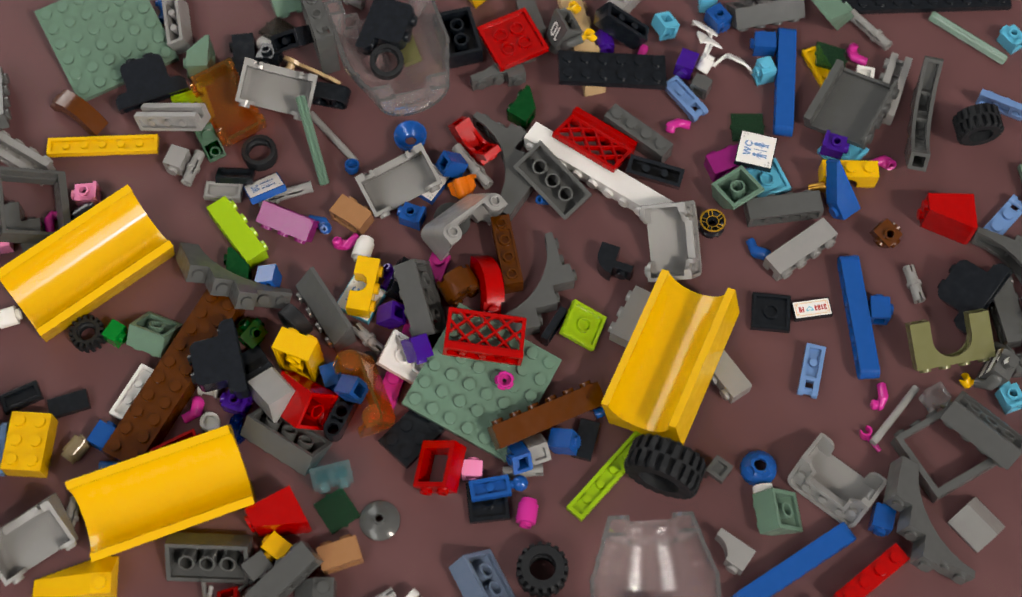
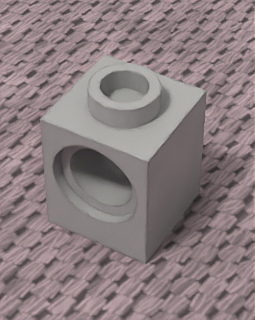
[522,433,552,466]

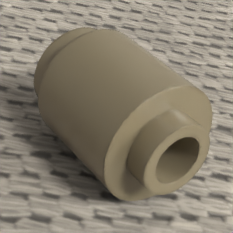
[61,434,91,464]

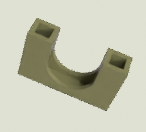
[905,308,996,373]

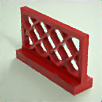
[552,106,638,173]
[442,307,527,366]

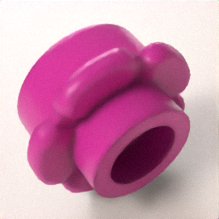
[494,371,514,390]

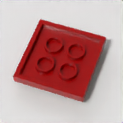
[477,7,549,72]

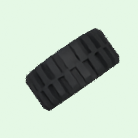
[624,434,707,500]

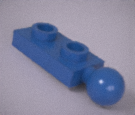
[468,474,528,503]

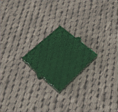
[814,41,847,70]
[729,114,765,141]
[314,487,360,534]

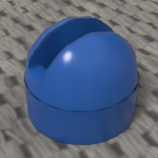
[344,159,359,175]

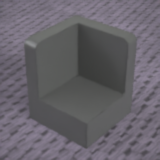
[704,455,734,484]
[241,550,273,586]

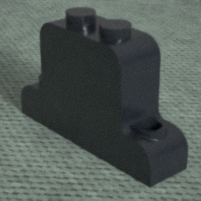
[355,0,418,56]
[116,53,190,115]
[937,260,1013,335]
[187,318,251,399]

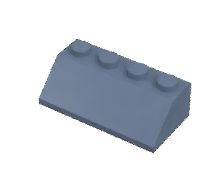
[449,549,515,597]

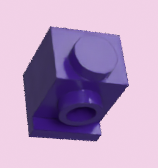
[819,130,850,160]
[220,389,253,418]

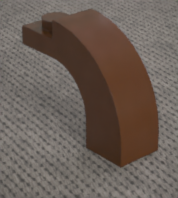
[50,89,108,136]

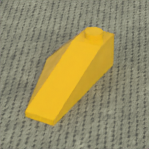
[33,556,119,597]

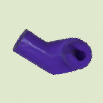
[380,263,394,290]

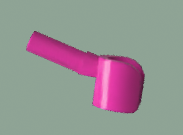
[859,425,881,453]

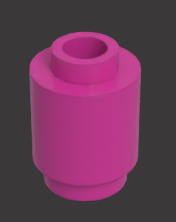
[516,497,539,529]

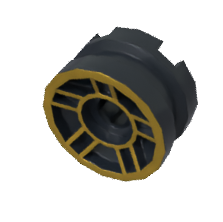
[698,209,726,239]

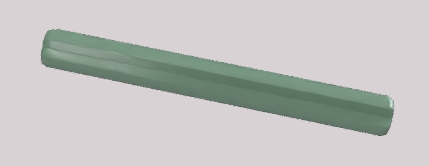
[929,11,1008,65]
[296,95,329,186]

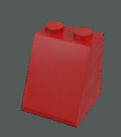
[917,193,978,245]
[280,370,339,430]
[244,486,312,537]

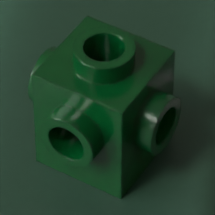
[237,317,268,349]

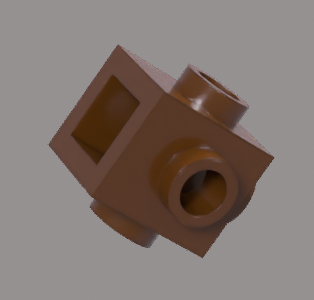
[869,218,903,249]

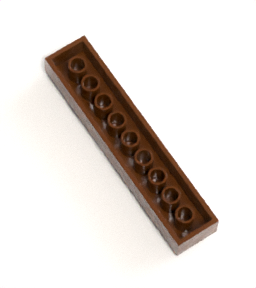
[102,289,245,463]

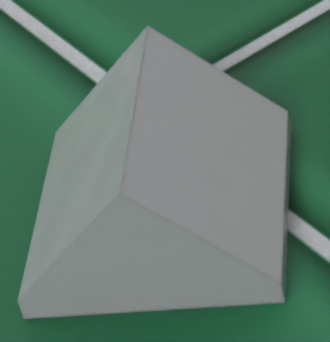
[247,367,296,423]
[947,497,1006,553]

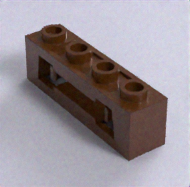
[490,214,524,294]

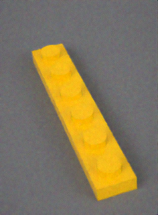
[46,134,159,157]

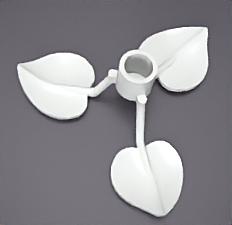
[691,20,753,75]

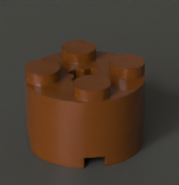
[436,264,480,308]

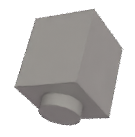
[163,144,192,176]

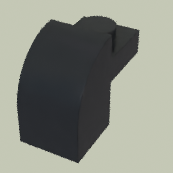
[597,241,634,281]

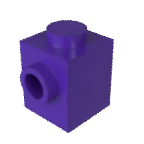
[673,48,699,80]
[376,300,406,330]
[400,333,434,365]

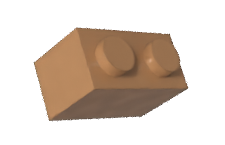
[329,194,374,236]
[316,534,364,576]

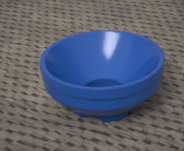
[394,120,427,152]
[740,450,777,486]

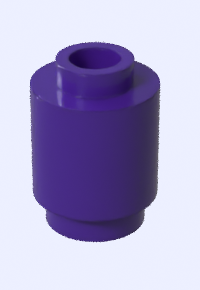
[595,29,615,53]

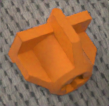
[447,174,477,200]

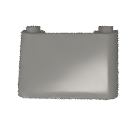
[235,57,318,121]
[354,143,442,219]
[421,193,508,261]
[639,200,702,282]
[787,432,887,528]
[0,493,79,586]

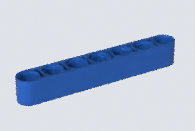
[773,28,797,137]
[837,255,880,380]
[731,522,857,597]

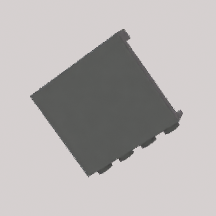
[803,59,900,149]

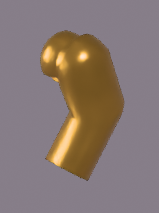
[808,182,826,197]

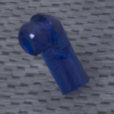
[228,414,246,444]

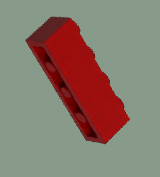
[832,543,910,597]

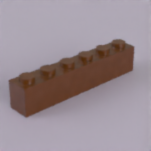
[487,380,604,450]

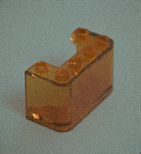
[190,57,267,147]

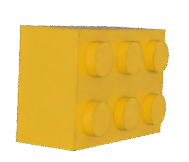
[271,327,325,382]
[0,411,58,478]

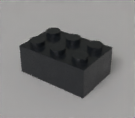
[435,6,483,69]

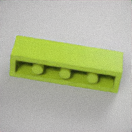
[206,196,269,269]

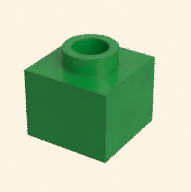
[101,319,128,349]

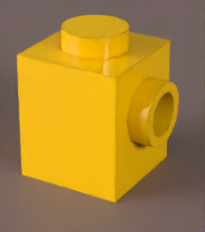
[261,531,292,563]

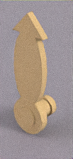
[283,56,341,85]

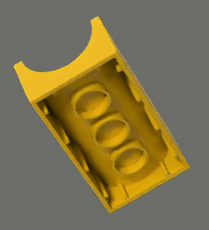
[0,184,175,342]
[601,269,740,445]
[65,424,257,562]

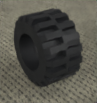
[952,103,1004,146]
[516,541,569,597]

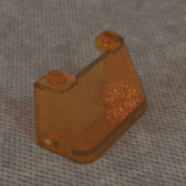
[333,349,396,439]

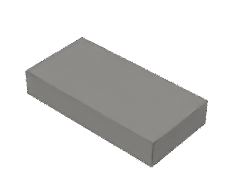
[203,181,244,203]

